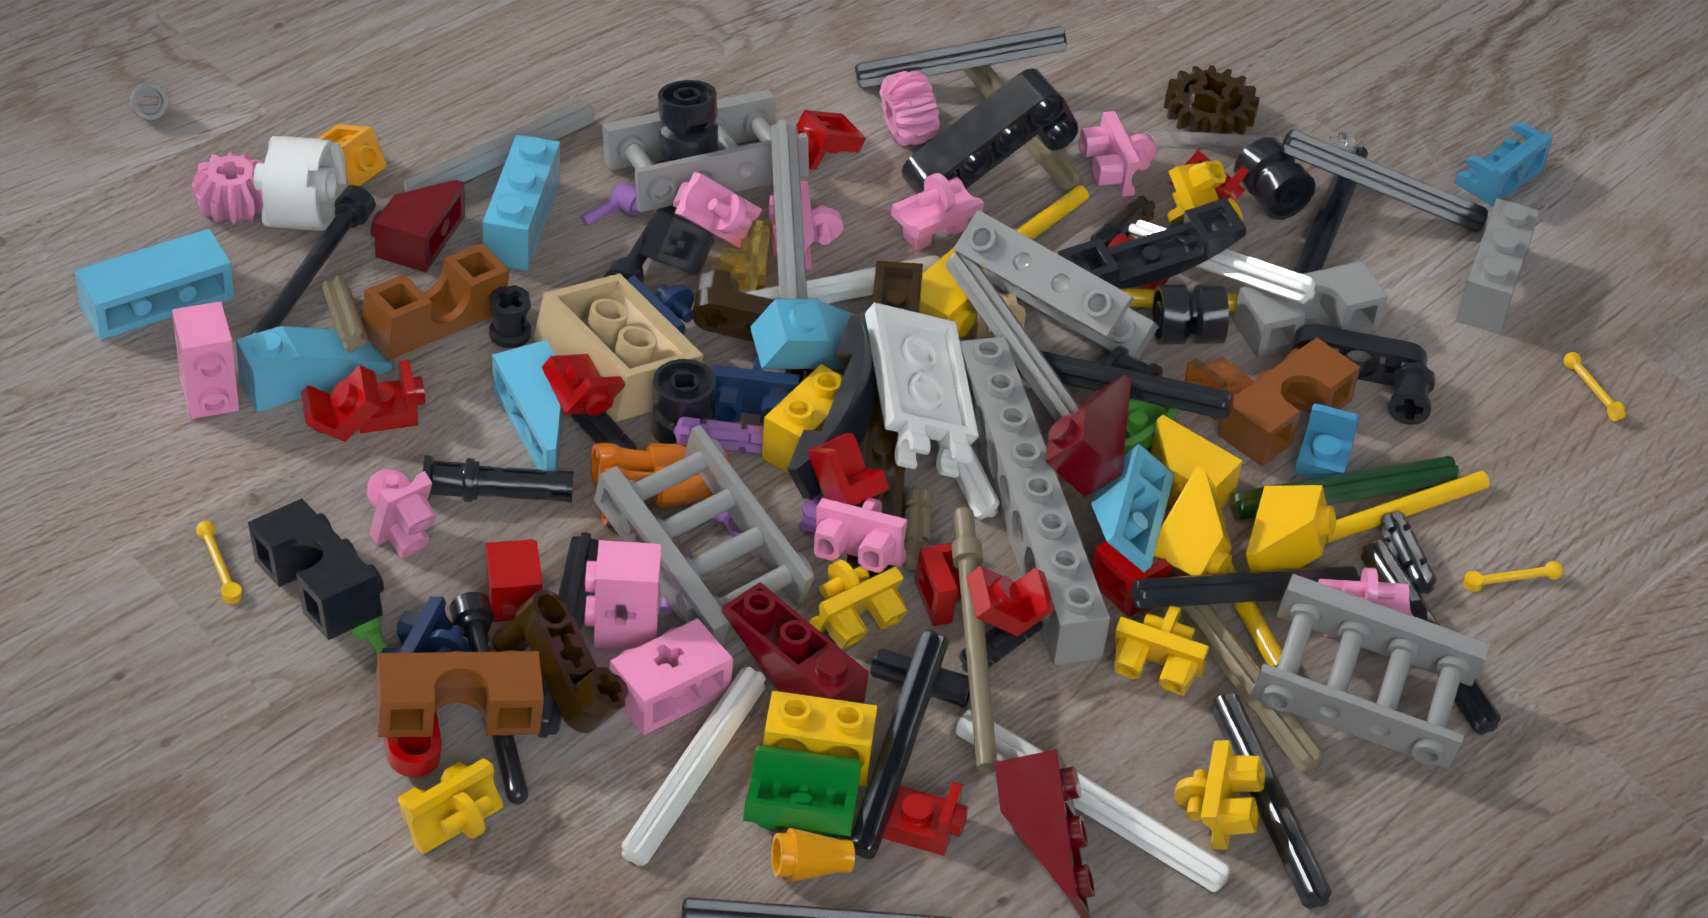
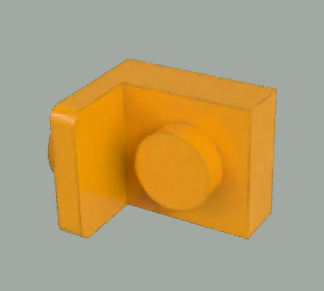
[318,124,387,186]

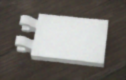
[865,302,979,478]

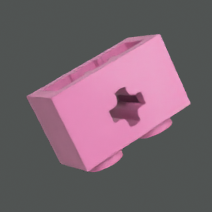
[172,301,239,419]
[585,540,661,650]
[610,618,733,735]

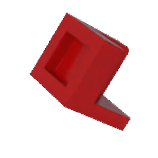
[807,433,890,506]
[486,539,543,622]

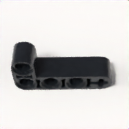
[902,68,1079,194]

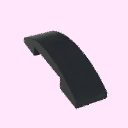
[1058,198,1246,289]
[787,315,878,499]

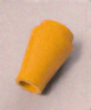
[771,828,855,883]

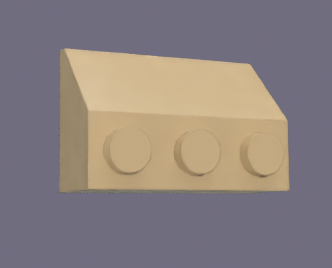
[533,273,704,422]

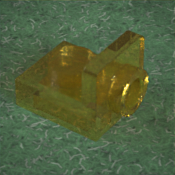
[719,220,771,291]

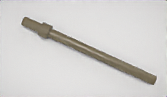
[951,507,997,774]

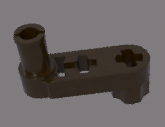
[692,269,815,384]
[493,589,629,733]

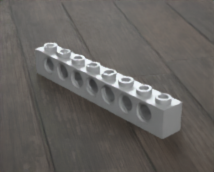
[960,336,1110,665]

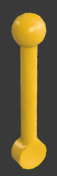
[1563,352,1626,422]
[196,520,242,604]
[1463,561,1563,592]

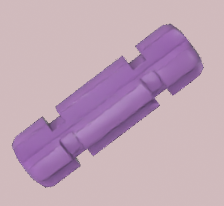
[674,416,764,454]

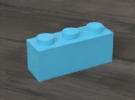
[483,135,560,271]
[74,229,234,340]

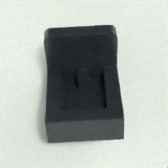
[640,211,715,276]

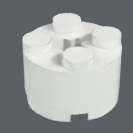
[254,136,347,231]

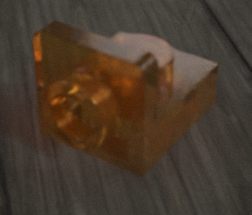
[1184,357,1254,420]

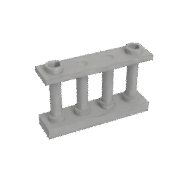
[602,89,809,212]
[953,210,1158,359]
[594,425,814,646]
[1250,574,1490,769]

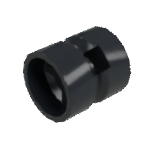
[658,80,719,161]
[1234,137,1316,220]
[1152,284,1229,345]
[651,359,716,444]

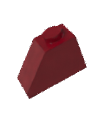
[370,180,465,273]

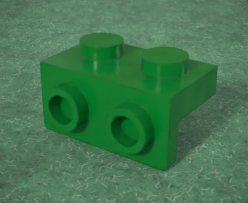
[743,745,862,838]

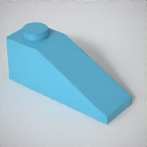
[750,299,868,369]
[236,326,393,412]
[492,340,564,471]
[1091,444,1175,572]

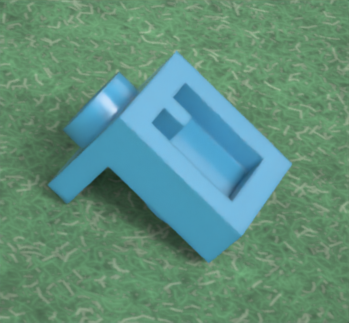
[1294,404,1359,479]

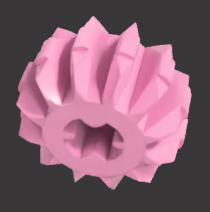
[879,70,940,146]
[192,151,263,225]

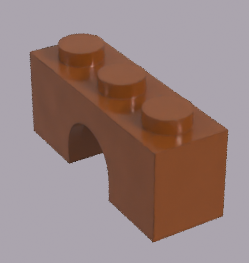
[362,243,510,361]
[1219,337,1360,467]
[375,650,544,738]

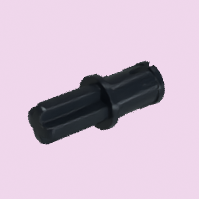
[870,649,970,709]

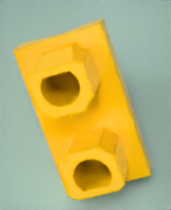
[1167,160,1243,224]
[809,560,908,650]
[1114,605,1209,696]
[1174,740,1266,850]
[398,758,504,855]

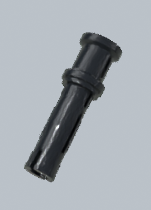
[423,455,574,503]

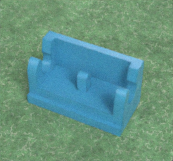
[1455,122,1554,207]

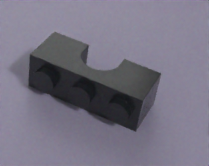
[248,498,384,640]

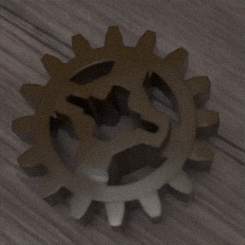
[1164,65,1260,141]

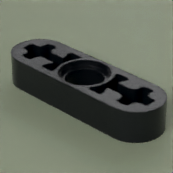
[1291,324,1428,386]

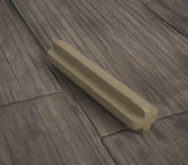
[322,275,368,352]

